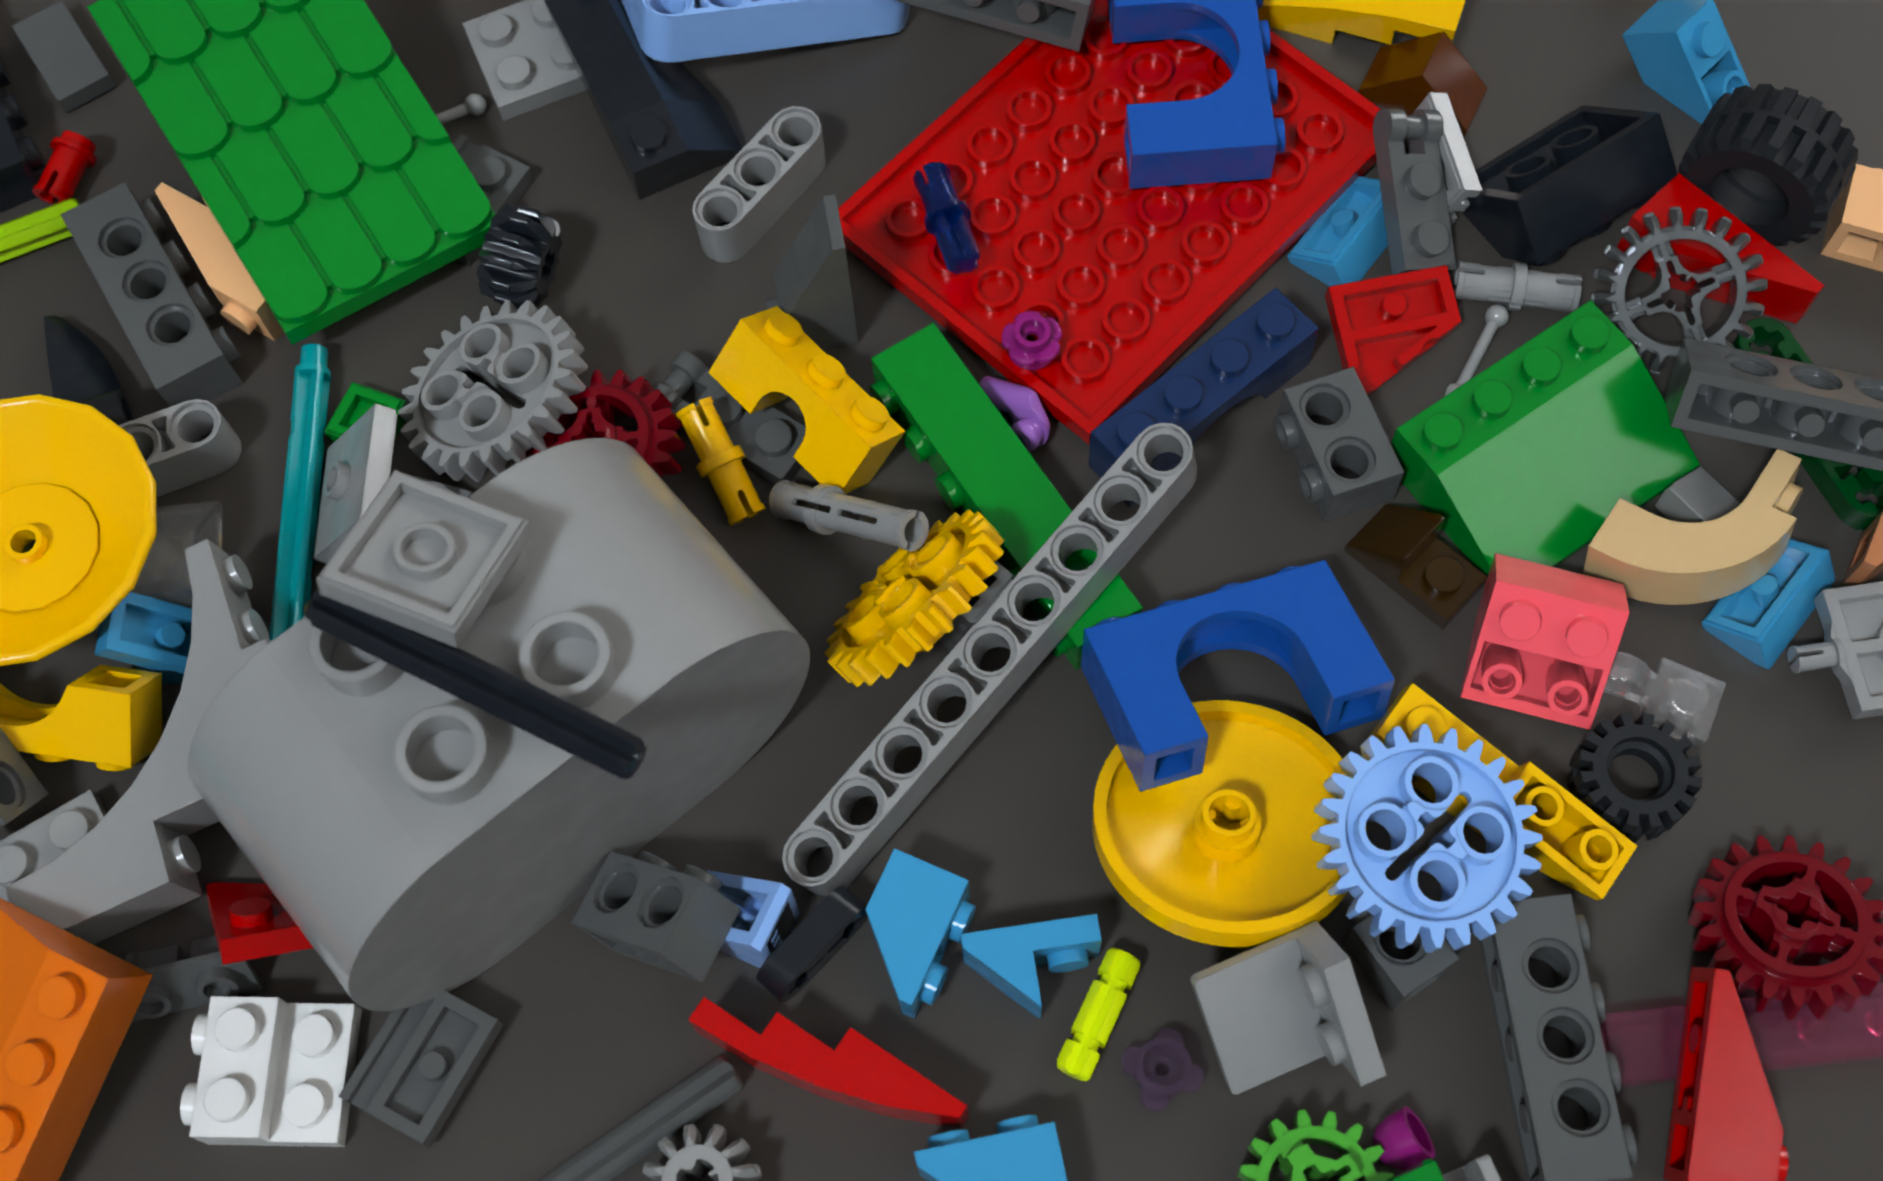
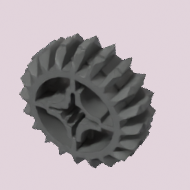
[1590,206,1768,374]

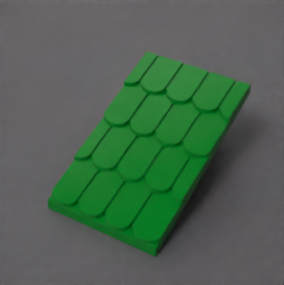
[87,0,495,345]

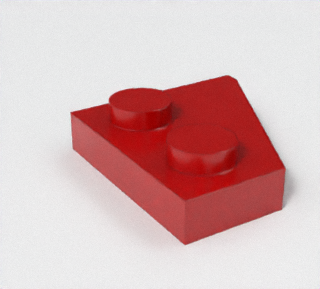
[1324,265,1461,396]
[206,882,313,965]

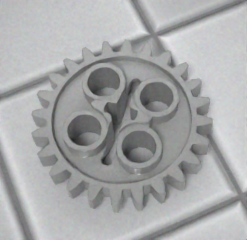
[398,300,588,482]

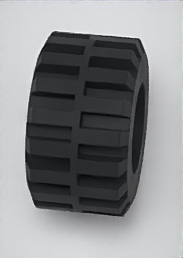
[1678,84,1858,246]

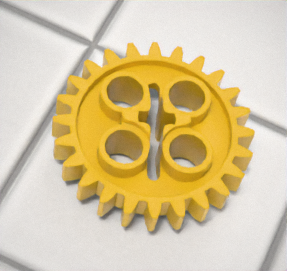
[824,509,1004,687]

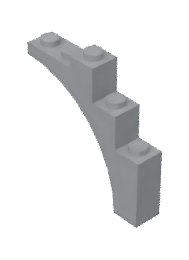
[6,539,270,945]

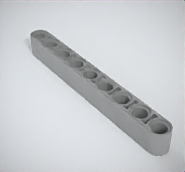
[782,423,1197,896]

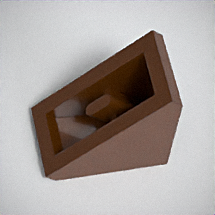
[1358,32,1487,138]

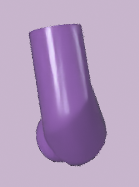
[979,376,1051,452]

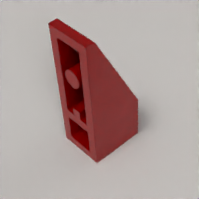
[1617,173,1825,324]
[1663,967,1789,1181]

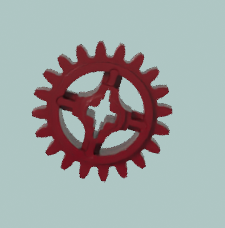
[525,369,686,478]
[1688,835,1883,1021]

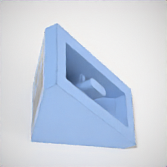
[707,870,800,968]

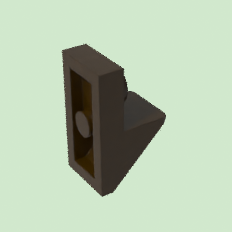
[1344,504,1487,630]

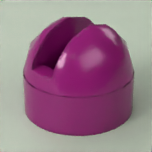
[1372,1106,1436,1170]

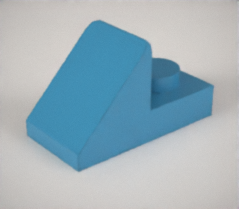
[94,592,192,684]
[960,914,1102,1018]

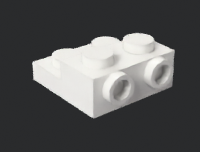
[180,996,362,1147]

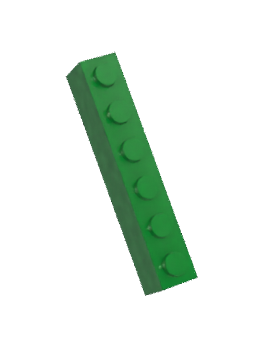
[869,322,1143,670]

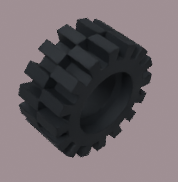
[1567,712,1703,842]

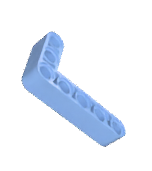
[621,0,910,62]

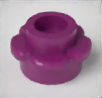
[1001,311,1062,370]

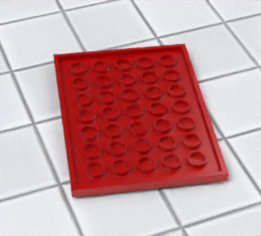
[838,0,1380,445]

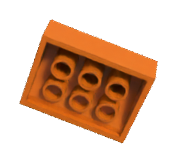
[0,898,153,1181]

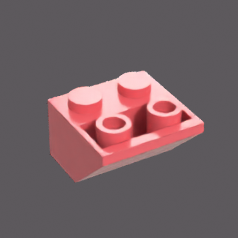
[1460,553,1630,730]

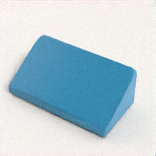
[1287,177,1388,287]
[1701,538,1835,670]

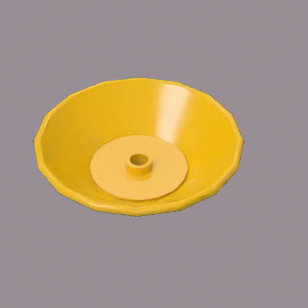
[0,394,157,666]

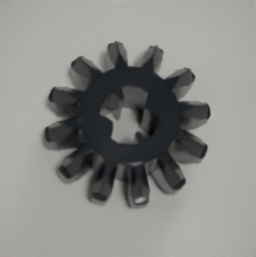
[476,204,562,309]

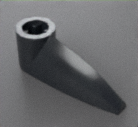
[44,315,134,425]

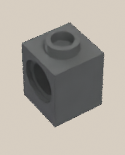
[1343,910,1460,1011]

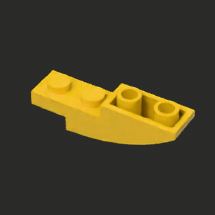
[1367,683,1637,901]

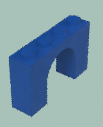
[1107,0,1286,189]
[1081,560,1395,792]

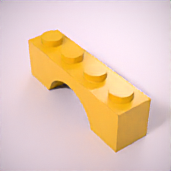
[0,664,162,771]

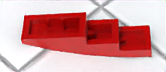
[688,997,969,1129]

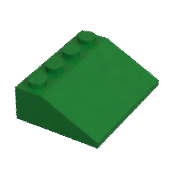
[1391,300,1700,581]

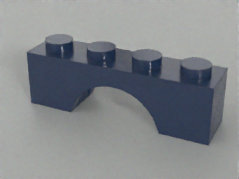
[1088,287,1319,507]

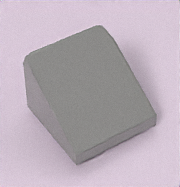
[1655,466,1741,523]

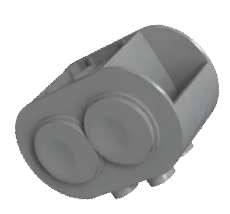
[188,438,810,1011]

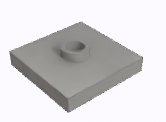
[312,403,398,564]
[316,470,530,648]

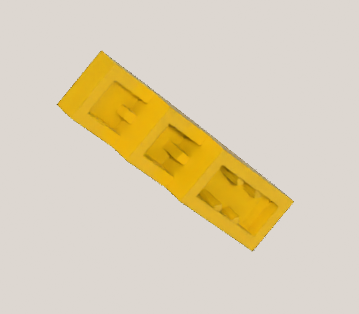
[1257,0,1466,45]

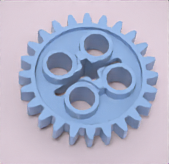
[1311,724,1543,953]

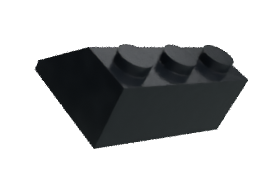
[1461,105,1678,266]

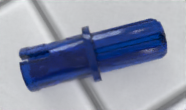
[913,162,980,275]

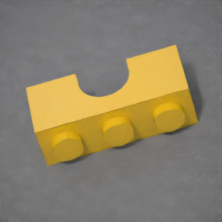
[708,306,905,494]

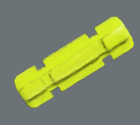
[1057,947,1141,1082]

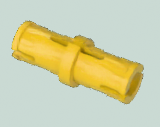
[676,396,766,526]

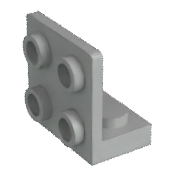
[1190,921,1387,1095]

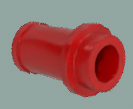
[32,130,97,205]

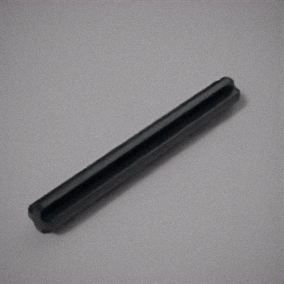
[304,588,647,779]

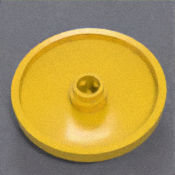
[1092,700,1366,947]

